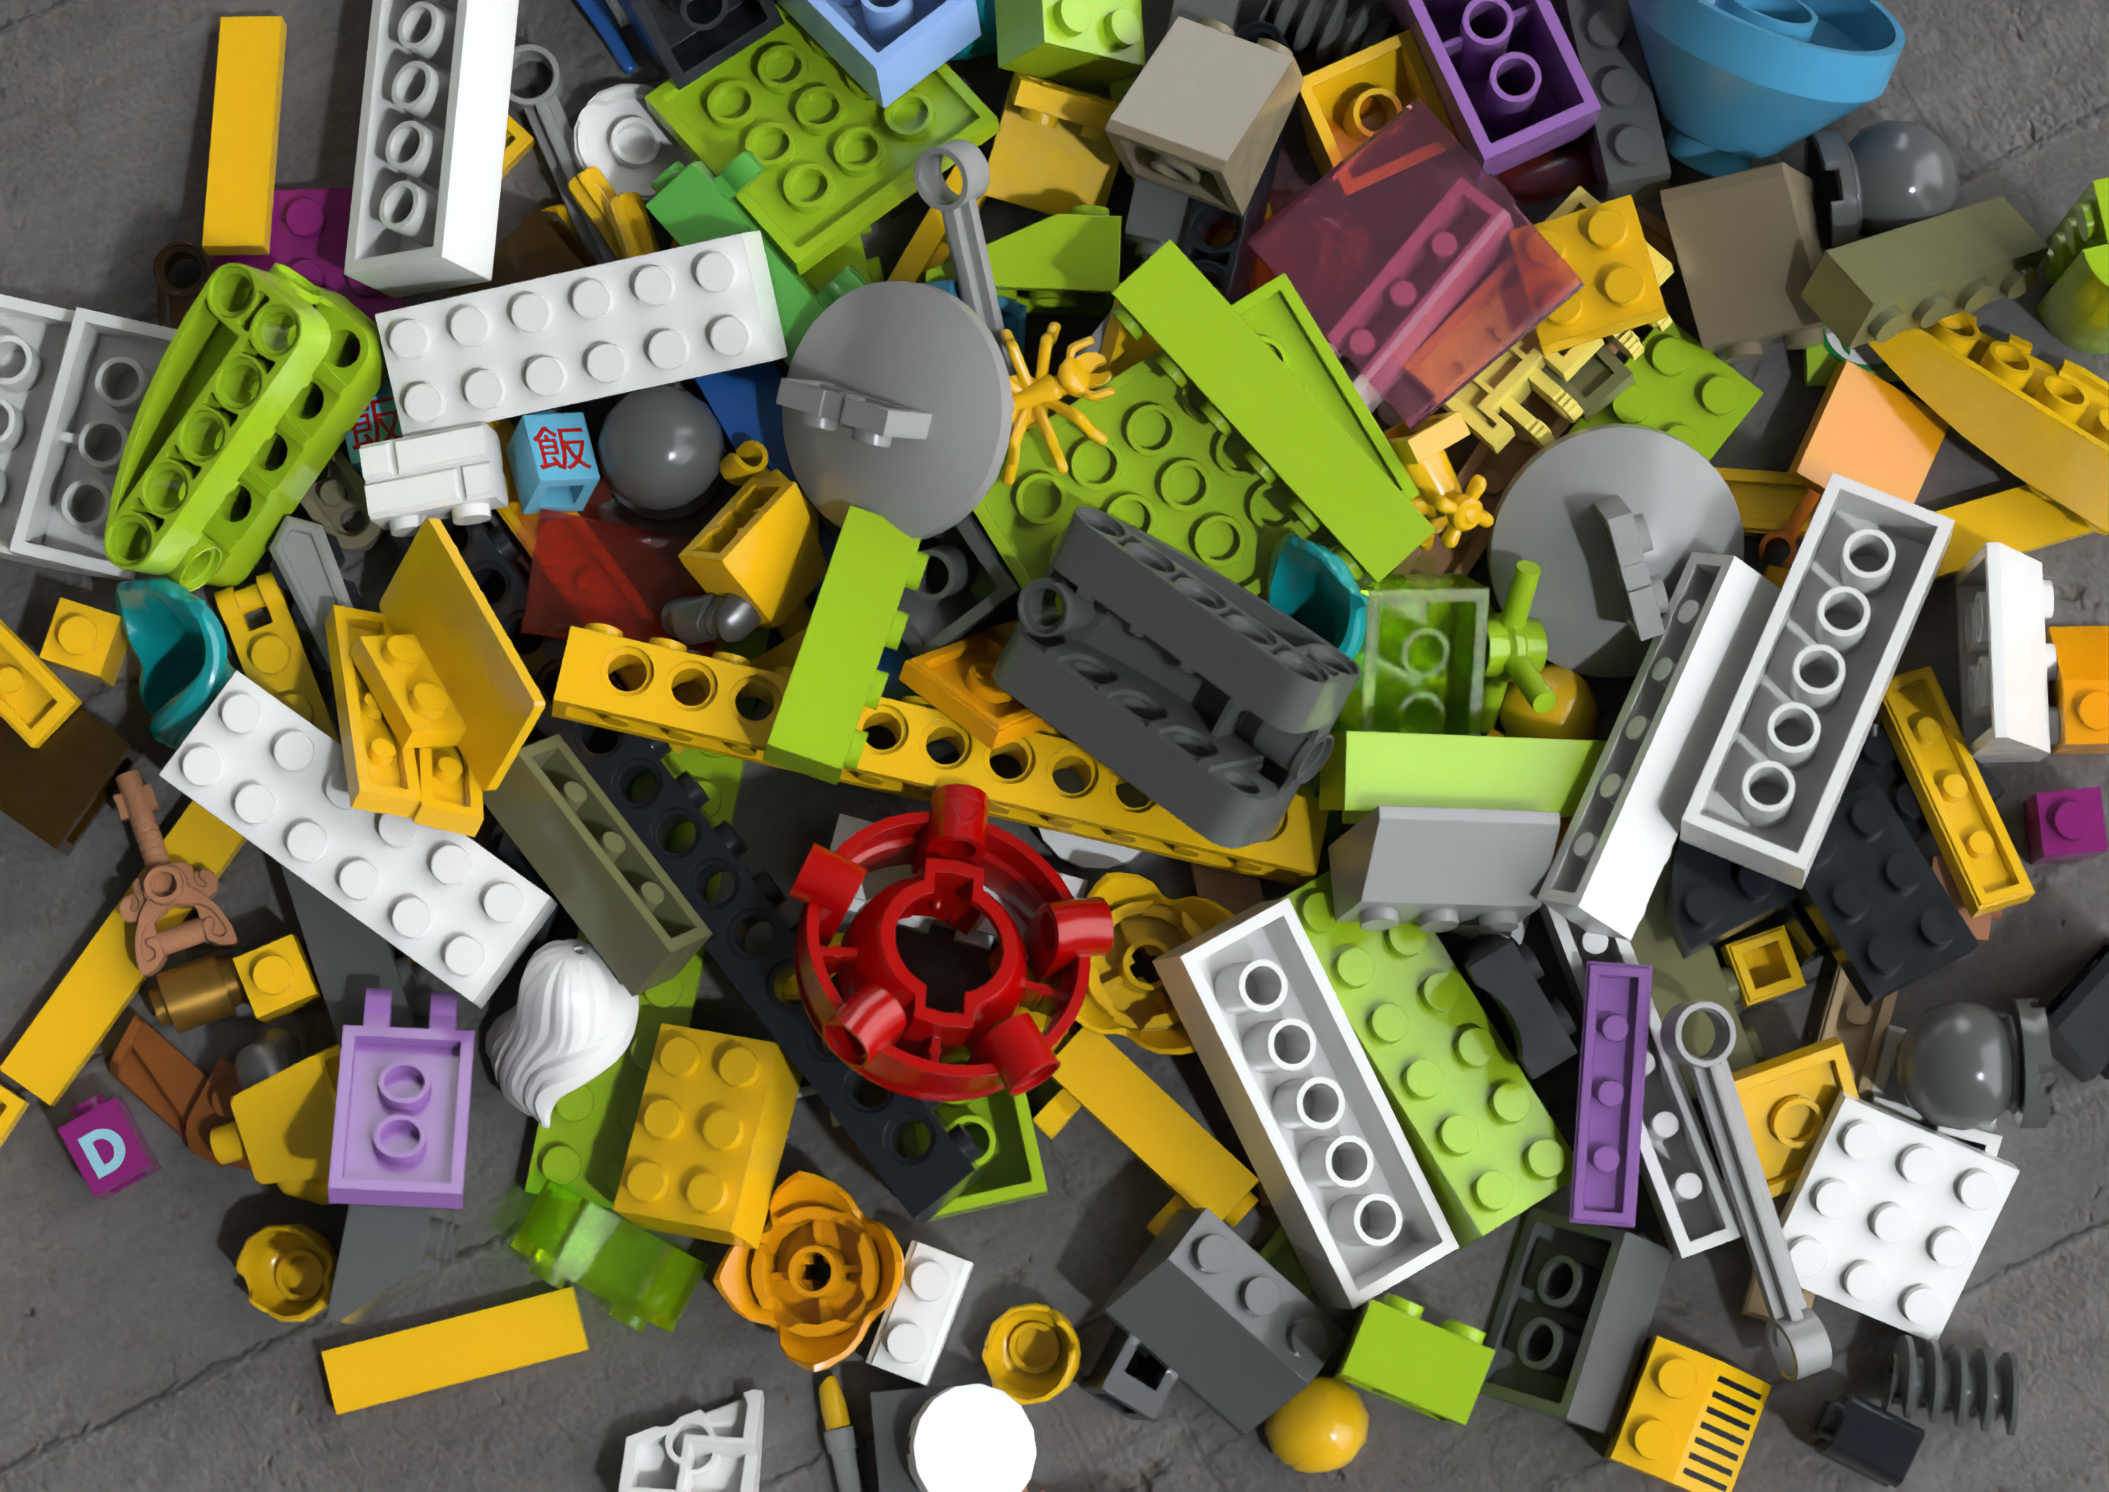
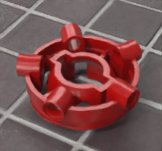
[788,784,1114,1102]

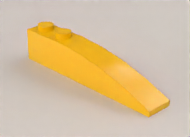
[1868,311,2109,535]

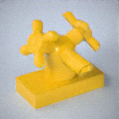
[1383,411,1494,551]

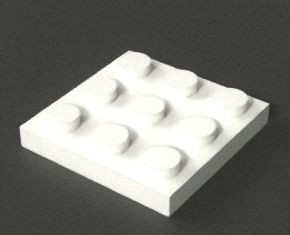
[1779,1091,2020,1341]

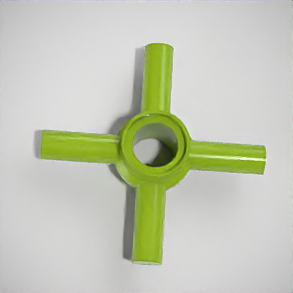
[1456,560,1557,733]

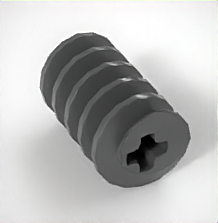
[1258,0,1394,68]
[1881,1335,2024,1436]

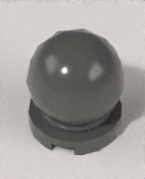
[1804,120,1960,250]
[596,385,728,525]
[1894,998,2052,1130]

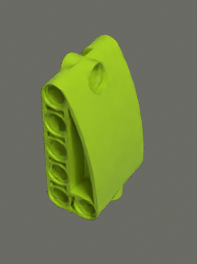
[103,263,389,592]

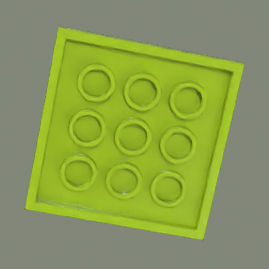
[645,2,1000,276]

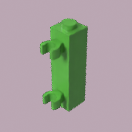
[645,150,869,367]

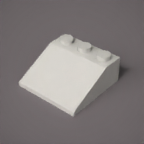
[1955,542,2060,763]

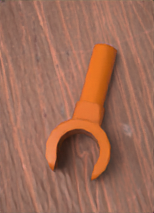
[1759,486,1822,570]

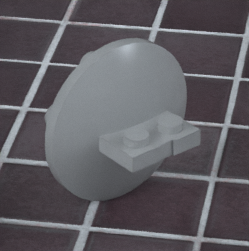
[776,281,1014,540]
[1487,423,1744,678]

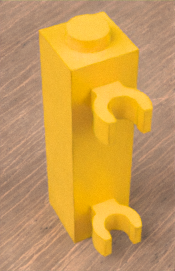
[1032,1027,1259,1237]

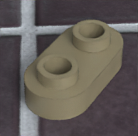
[283,447,385,553]

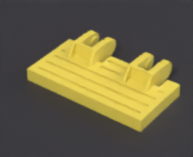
[1403,186,1674,454]

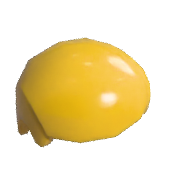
[1499,663,1601,740]
[235,1224,338,1322]
[981,1302,1081,1405]
[1264,1375,1369,1473]

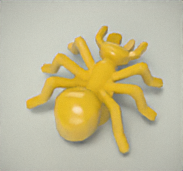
[1000,321,1116,486]

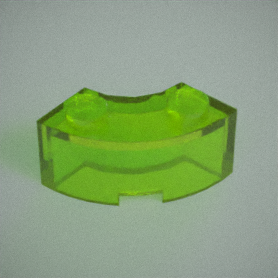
[510,1178,708,1334]

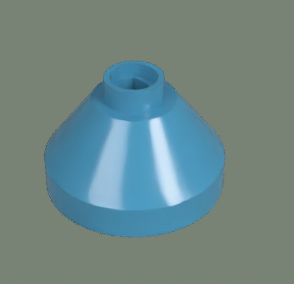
[1627,0,1906,177]

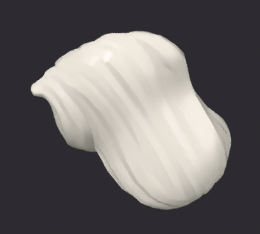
[485,939,639,1129]

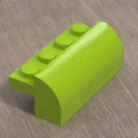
[2036,177,2109,354]

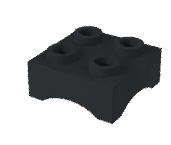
[1449,933,1578,1080]

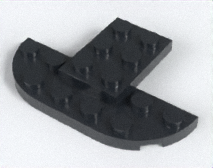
[1665,725,2005,1006]

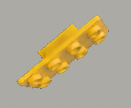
[350,518,545,791]

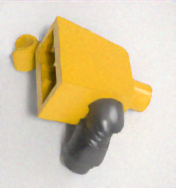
[661,440,828,645]
[210,1027,341,1205]

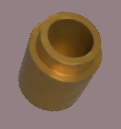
[149,953,250,1034]

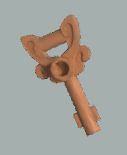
[113,770,238,978]

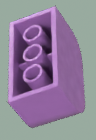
[1381,0,1601,184]

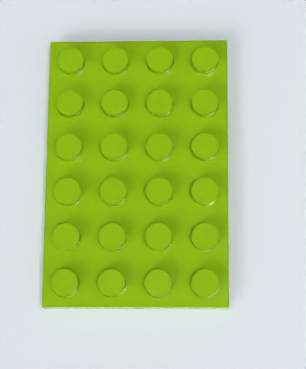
[973,272,1420,616]

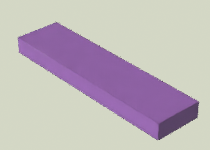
[1569,961,1653,1228]

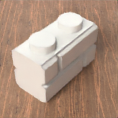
[359,422,509,537]
[865,1240,974,1387]

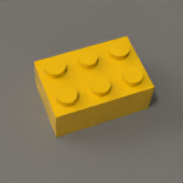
[613,1023,803,1250]

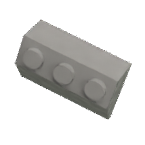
[1328,806,1561,934]

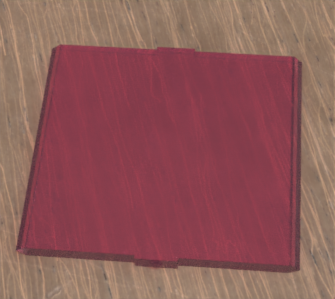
[1246,97,1585,431]

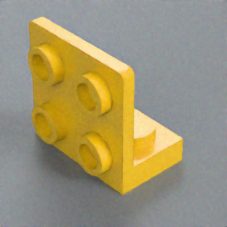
[984,72,1120,215]

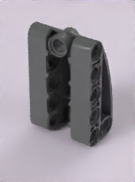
[991,506,1361,849]

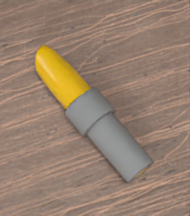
[819,1375,865,1492]

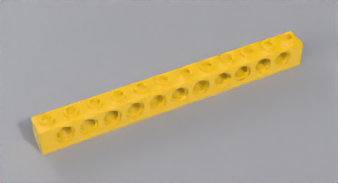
[551,623,1329,887]

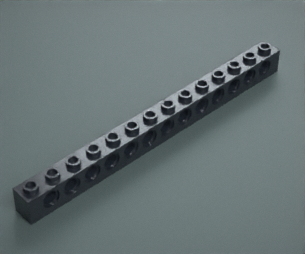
[387,517,985,1223]

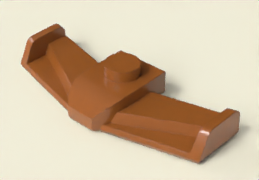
[110,1015,252,1171]

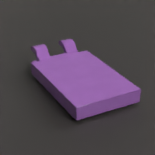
[328,988,475,1209]

